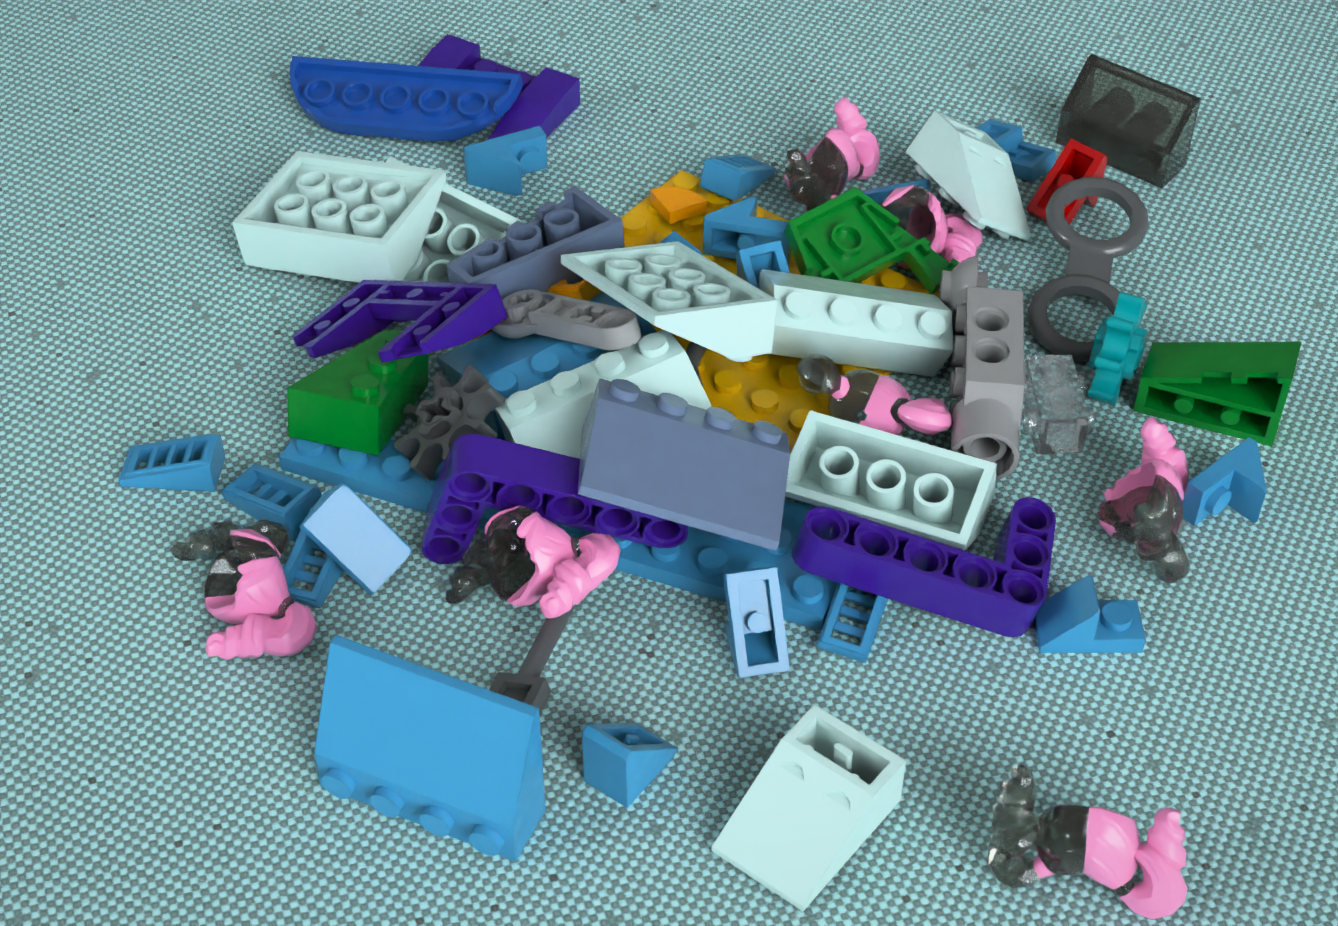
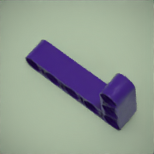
[422,433,688,564]
[791,497,1056,637]

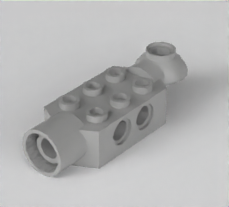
[939,256,1025,480]

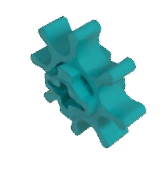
[1088,292,1148,406]

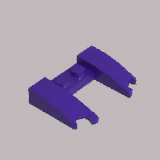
[418,34,580,140]
[292,280,508,363]

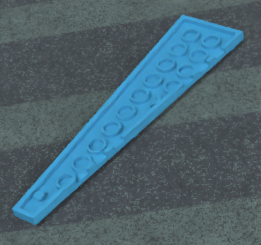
[279,438,838,631]

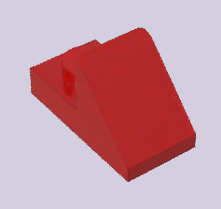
[1026,138,1108,225]

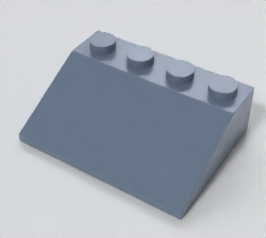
[578,378,790,551]

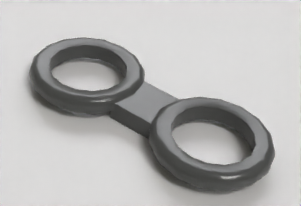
[1028,177,1149,362]

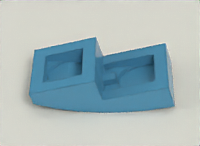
[977,119,1057,182]

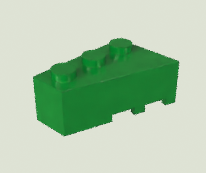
[287,329,429,456]
[1133,342,1302,447]

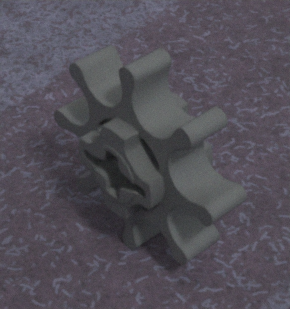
[394,365,505,481]

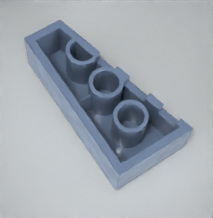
[446,185,625,299]

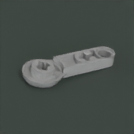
[491,289,641,350]

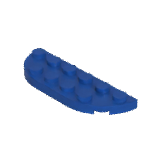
[290,56,523,141]

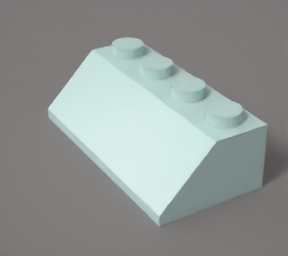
[759,269,953,377]
[495,330,712,459]
[785,410,997,550]

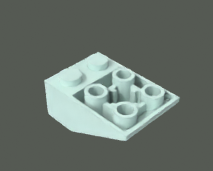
[906,110,1031,241]
[712,704,906,911]

